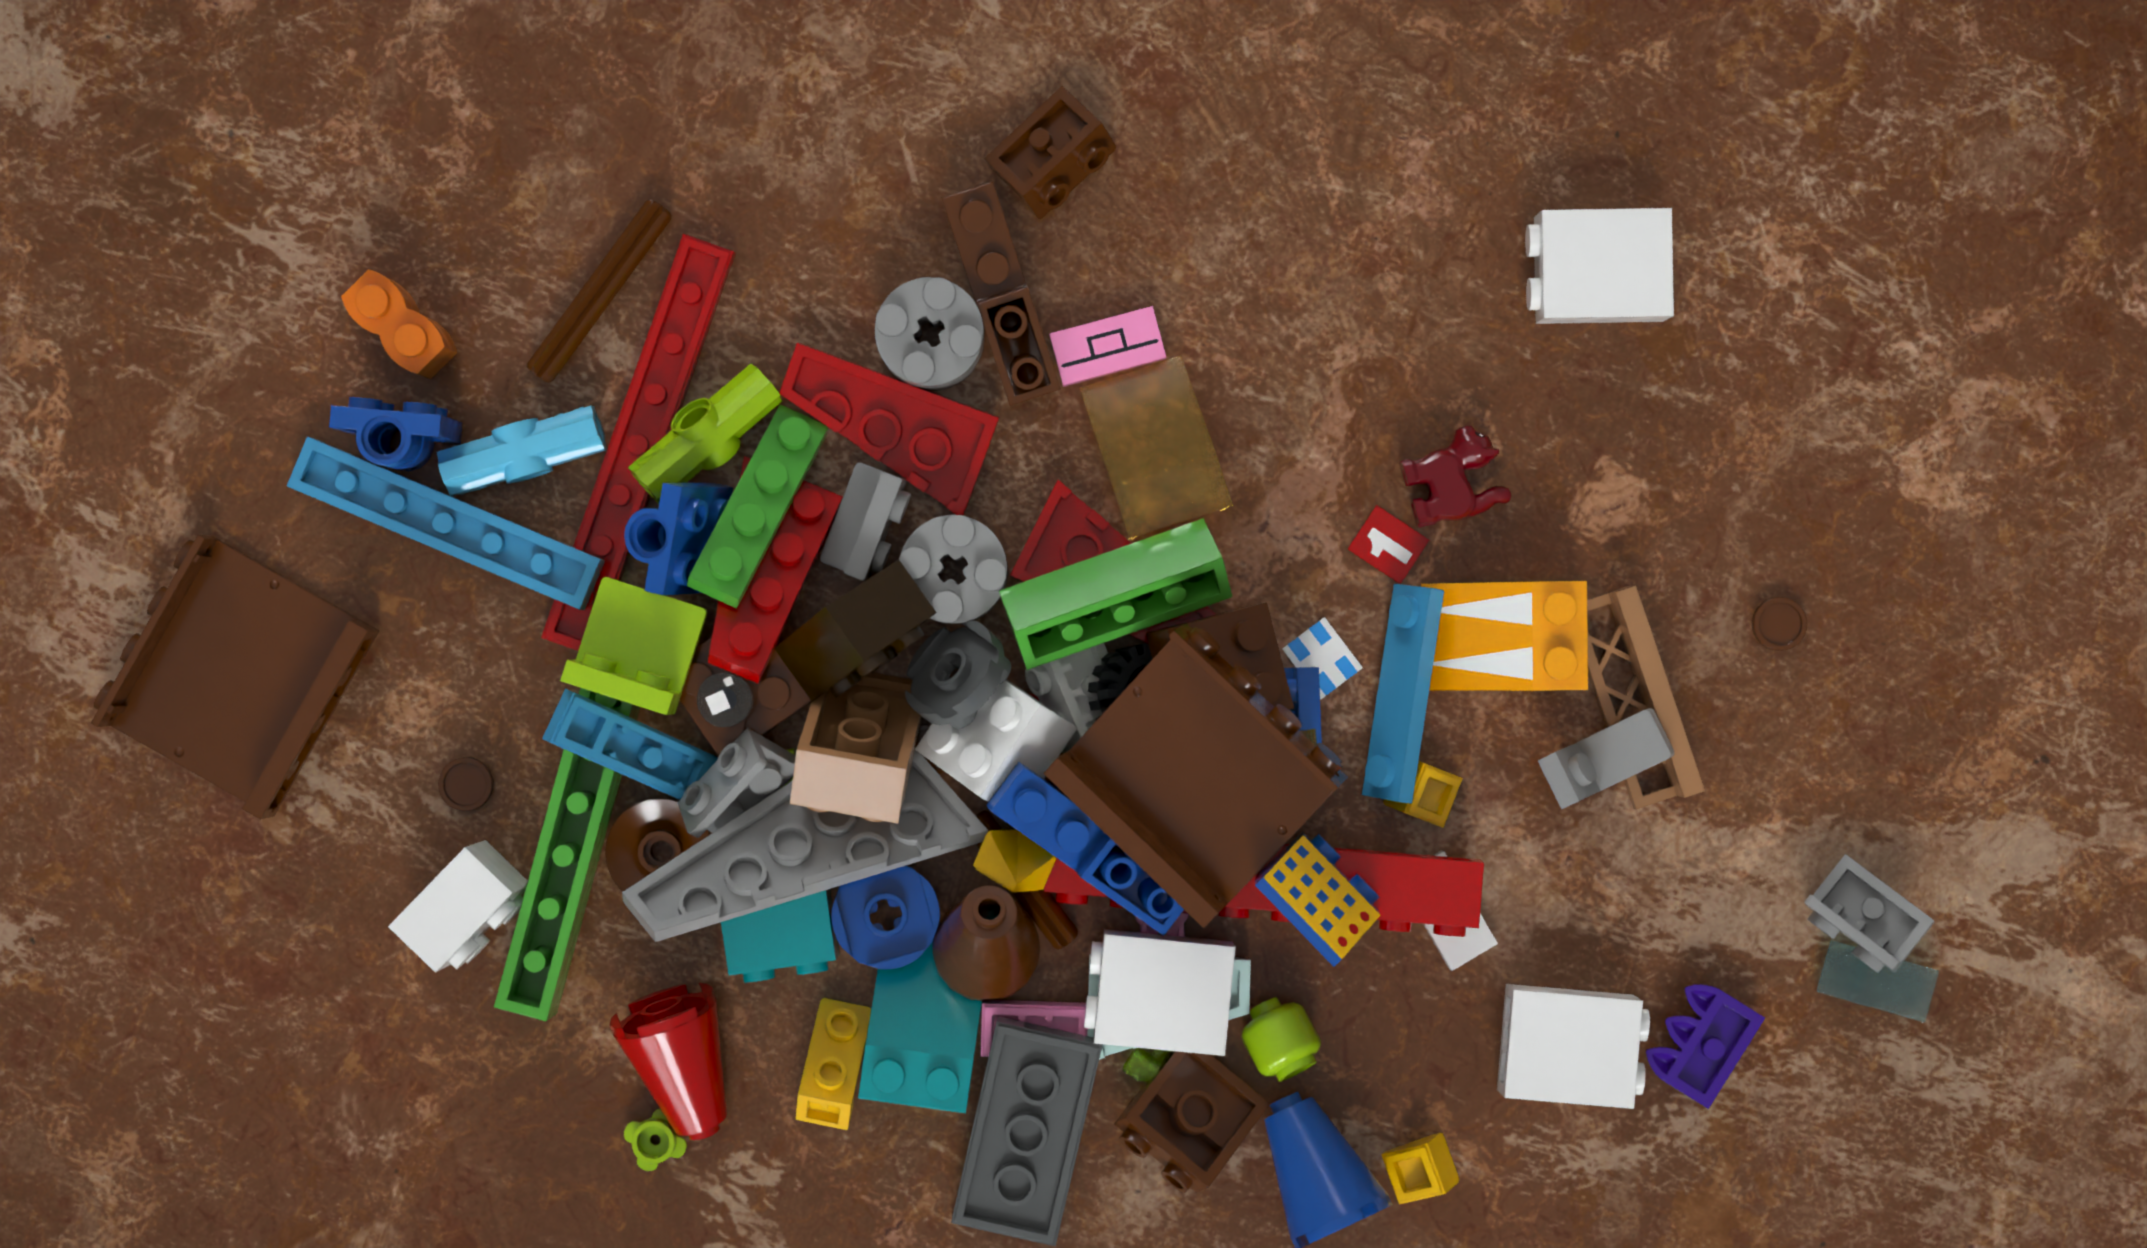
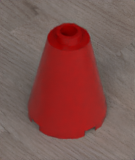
[609,983,727,1140]

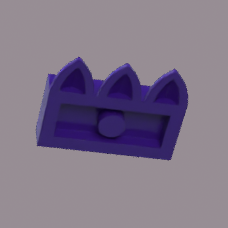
[1645,984,1765,1109]

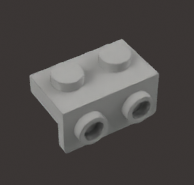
[820,463,911,581]
[1804,854,1935,973]

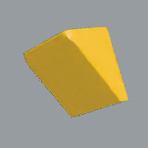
[1383,761,1463,828]
[1381,1133,1459,1205]

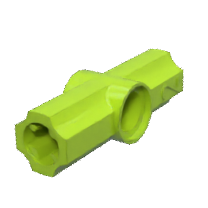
[628,364,782,504]

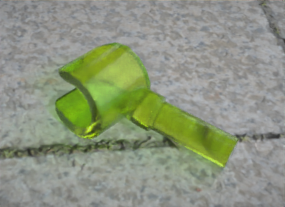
[1122,1048,1170,1081]

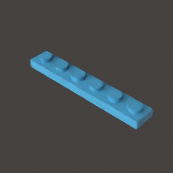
[287,437,605,610]

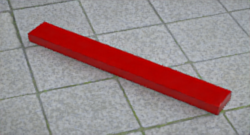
[541,234,736,651]

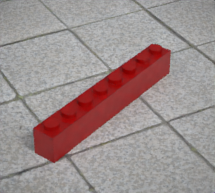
[1044,843,1484,937]

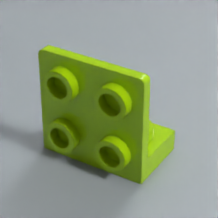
[560,577,707,715]

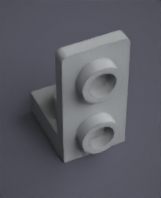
[1538,708,1675,809]

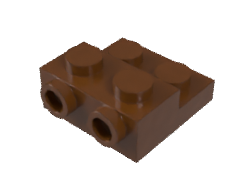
[1114,1051,1270,1193]

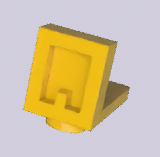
[796,998,871,1130]

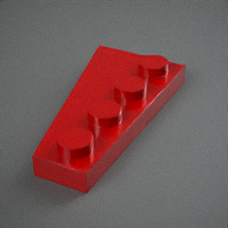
[779,343,1000,516]
[708,456,843,683]
[1010,480,1216,643]

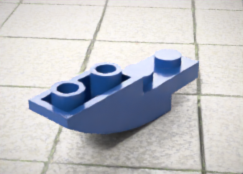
[986,762,1184,936]

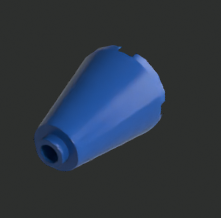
[1264,1092,1393,1248]

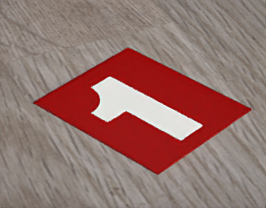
[1348,505,1430,584]

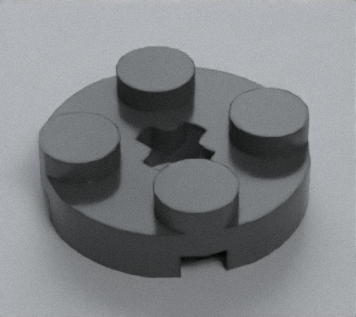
[905,620,1011,729]

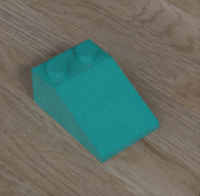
[858,942,982,1114]

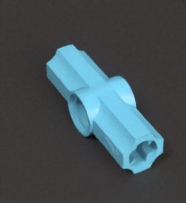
[437,405,607,496]

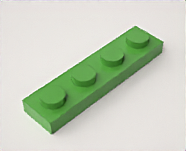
[687,404,828,609]

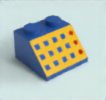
[1255,832,1381,967]

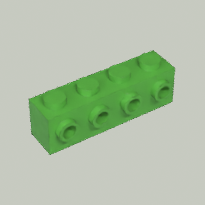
[999,518,1233,670]

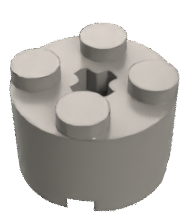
[875,277,985,391]
[899,515,1008,624]

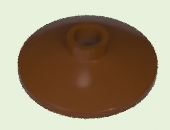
[605,798,711,892]

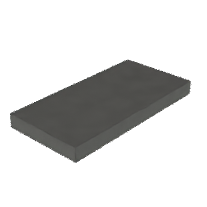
[951,1016,1103,1247]

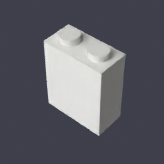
[1525,208,1674,324]
[1084,929,1235,1056]
[1497,984,1650,1109]

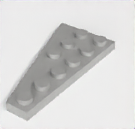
[622,750,988,942]

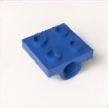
[329,397,463,471]
[624,483,733,595]

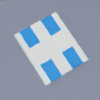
[1282,617,1363,700]

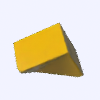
[973,829,1056,892]

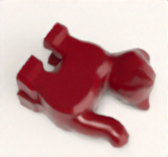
[1399,426,1511,528]

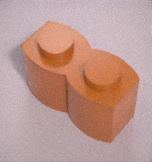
[341,269,457,379]

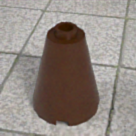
[932,886,1040,1001]

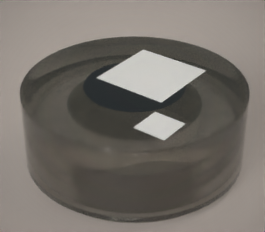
[697,672,754,727]

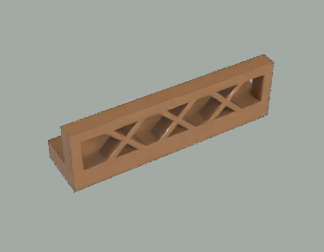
[1587,586,1705,810]

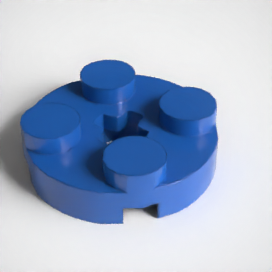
[831,866,940,970]

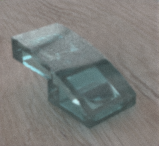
[1817,940,1940,1023]

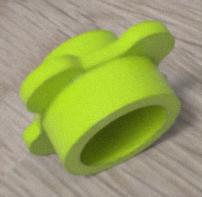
[624,1108,687,1171]

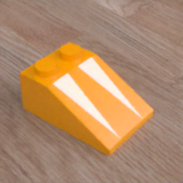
[1421,581,1588,691]

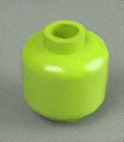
[1241,997,1321,1082]

